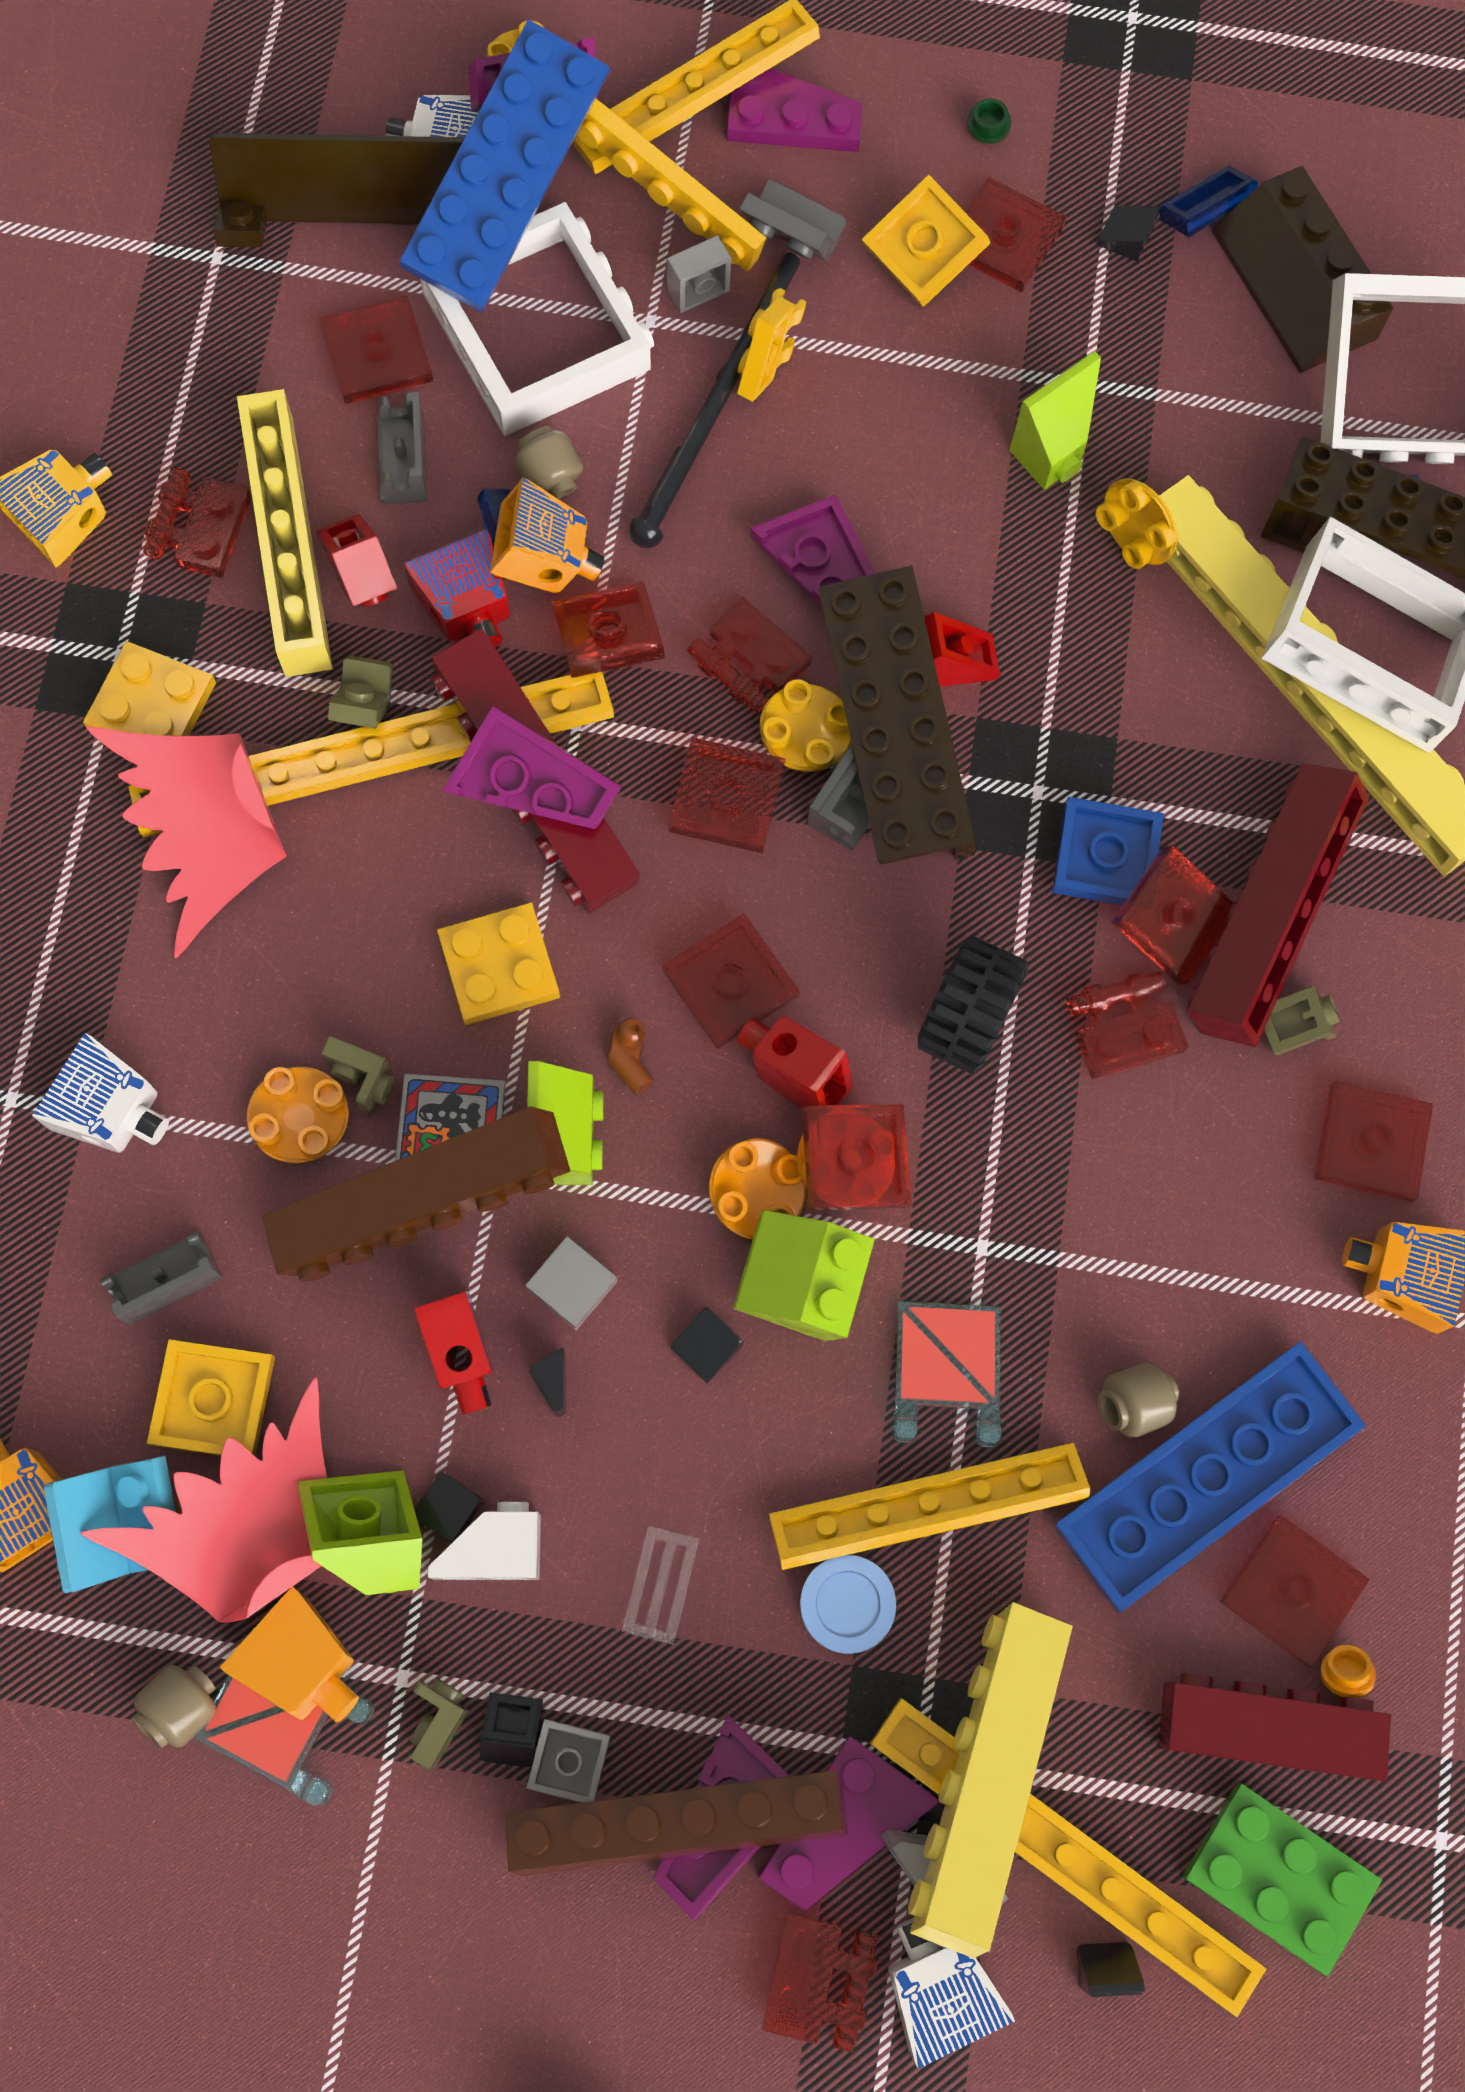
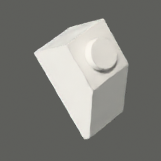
[428,1502,541,1580]

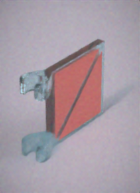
[893,1301,1001,1448]
[194,1675,375,1805]

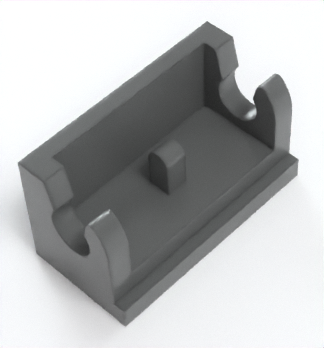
[377,392,428,504]
[807,744,870,851]
[100,1231,223,1325]

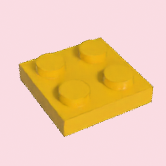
[862,175,990,307]
[83,641,216,736]
[437,902,560,1026]
[147,1339,275,1457]

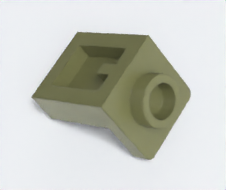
[328,655,393,729]
[1264,986,1341,1056]
[321,1036,394,1114]
[410,1678,470,1770]

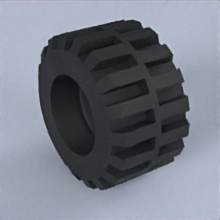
[917,935,1028,1075]

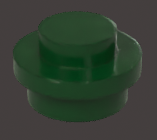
[967,98,1011,144]

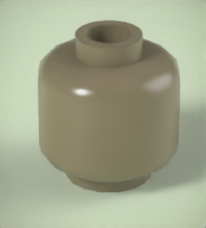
[514,426,583,499]
[1098,1362,1179,1437]
[131,1665,216,1749]

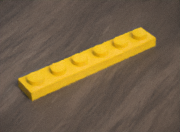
[573,0,820,175]
[577,99,766,272]
[769,1443,1090,1570]

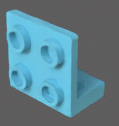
[44,1456,176,1593]

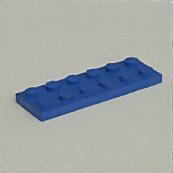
[399,19,610,313]
[1053,1341,1366,1613]

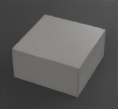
[667,235,731,314]
[525,1236,617,1331]
[526,1719,611,1803]

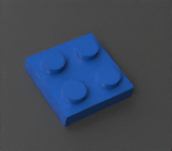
[1052,797,1164,910]

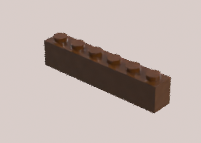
[262,1106,571,1282]
[505,1770,848,1876]

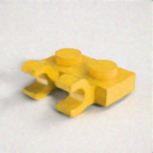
[737,288,806,402]

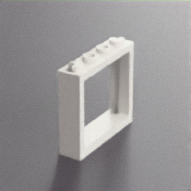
[420,202,654,437]
[1320,273,1465,464]
[1262,517,1465,753]

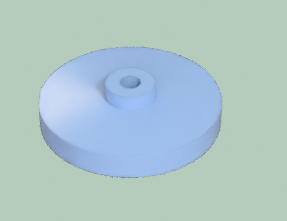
[800,1555,896,1654]

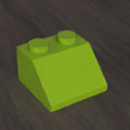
[527,1061,604,1185]
[732,1210,875,1341]

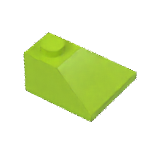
[1009,351,1101,490]
[298,1470,422,1595]

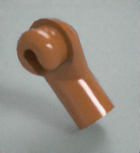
[607,1018,654,1095]

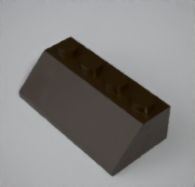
[1212,165,1394,373]

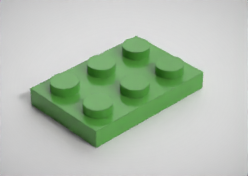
[1182,1783,1382,1977]

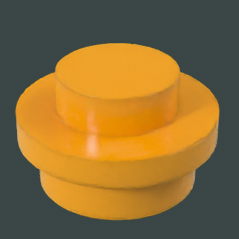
[1320,1645,1376,1698]

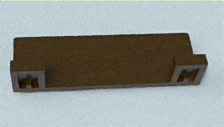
[209,133,465,247]
[1260,437,1465,578]
[819,565,975,864]

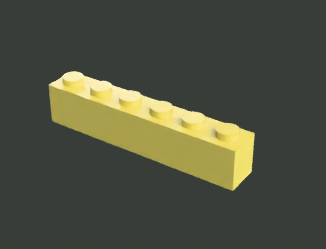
[237,389,333,677]
[908,1602,1073,1958]

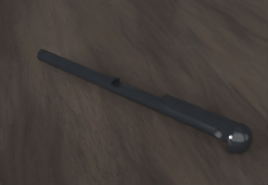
[629,253,801,548]

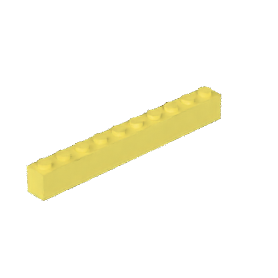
[1159,475,1465,877]

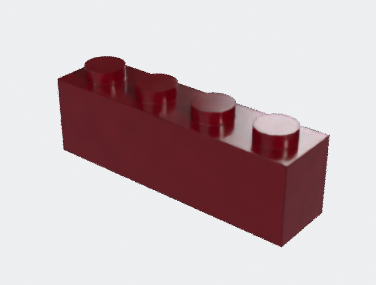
[1158,1673,1391,1782]

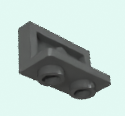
[740,180,847,262]

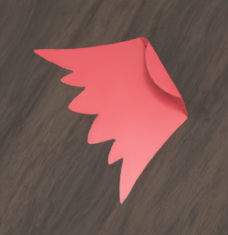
[86,727,287,959]
[81,1378,327,1623]

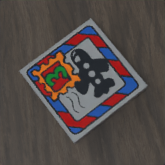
[395,1074,506,1161]

